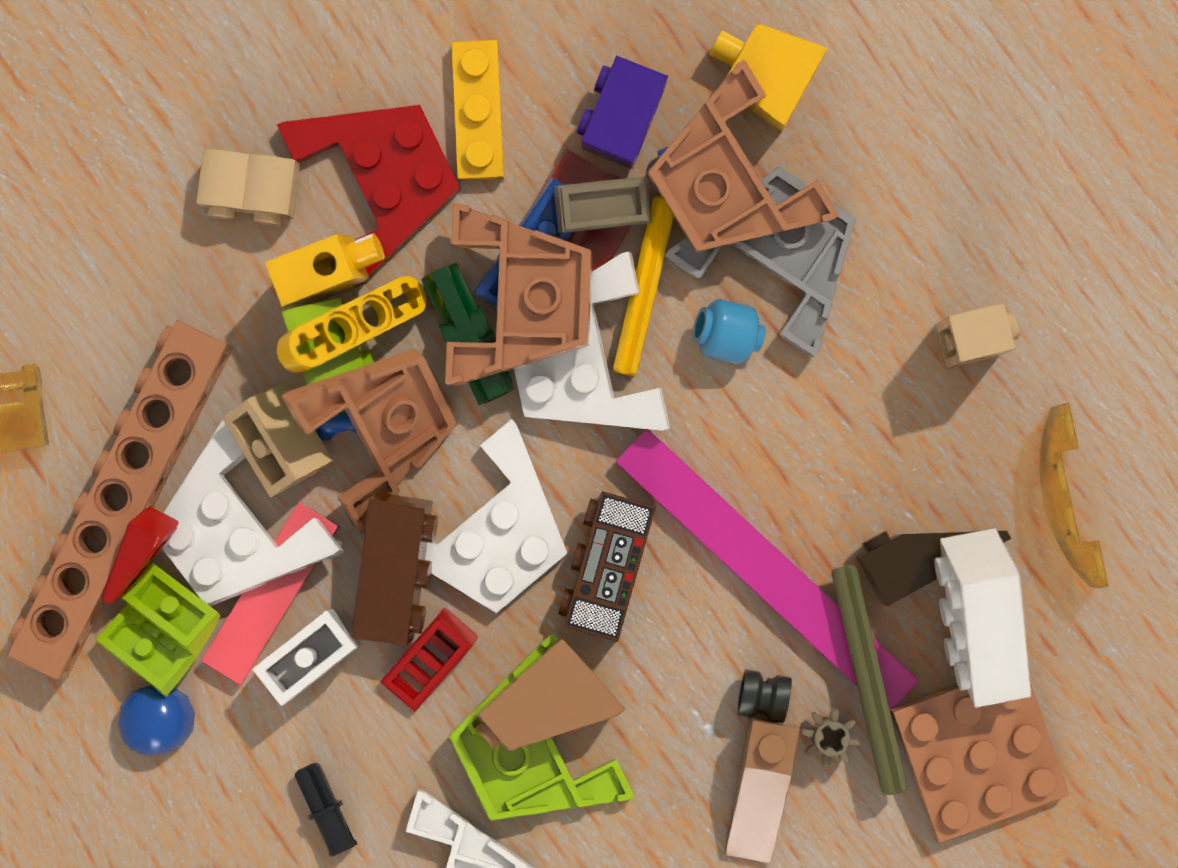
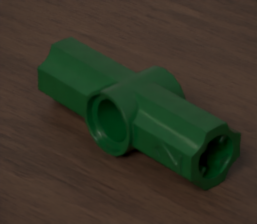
[421,262,515,406]

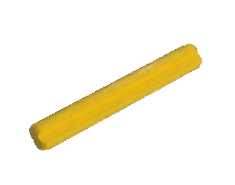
[613,196,674,376]

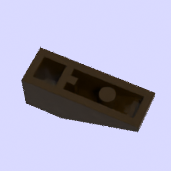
[856,531,1011,606]

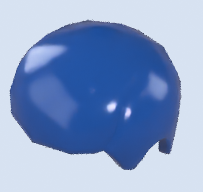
[117,685,195,756]

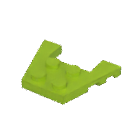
[448,633,635,821]

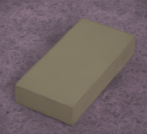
[553,176,651,233]

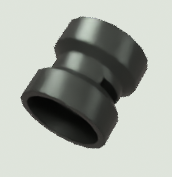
[737,669,792,723]

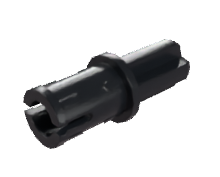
[295,762,358,857]

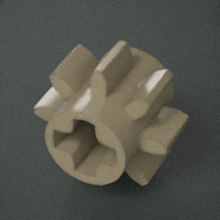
[800,708,860,767]

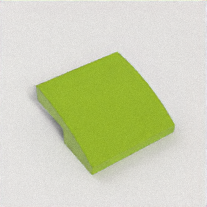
[95,562,220,697]

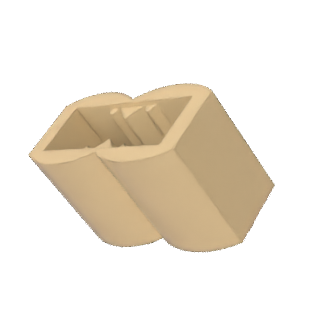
[196,149,300,226]

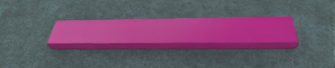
[615,429,919,710]

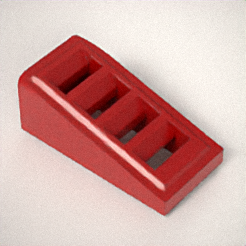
[102,507,179,604]
[380,608,478,712]

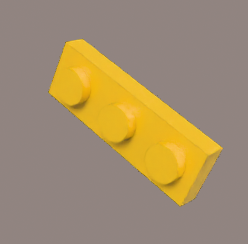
[451,40,504,181]

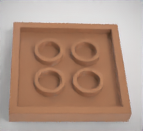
[890,679,1069,843]

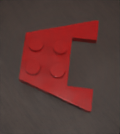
[277,105,460,288]

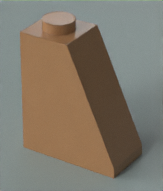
[474,638,625,751]

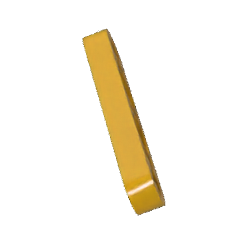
[277,276,427,374]

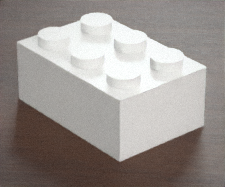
[935,528,1031,707]

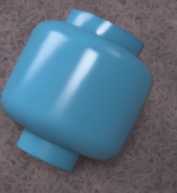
[693,299,765,364]

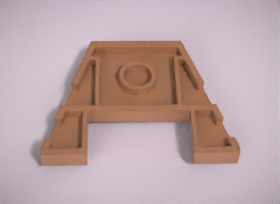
[647,59,840,252]
[445,203,593,386]
[282,349,457,534]

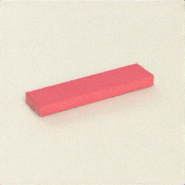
[201,502,340,685]

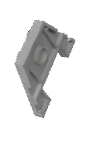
[664,166,856,358]

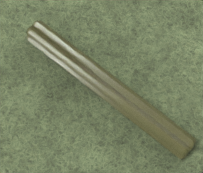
[831,565,907,795]

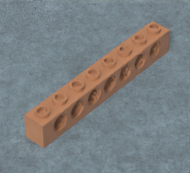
[7,320,233,681]

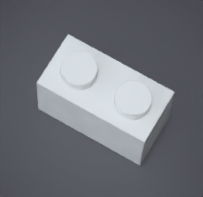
[252,609,361,706]

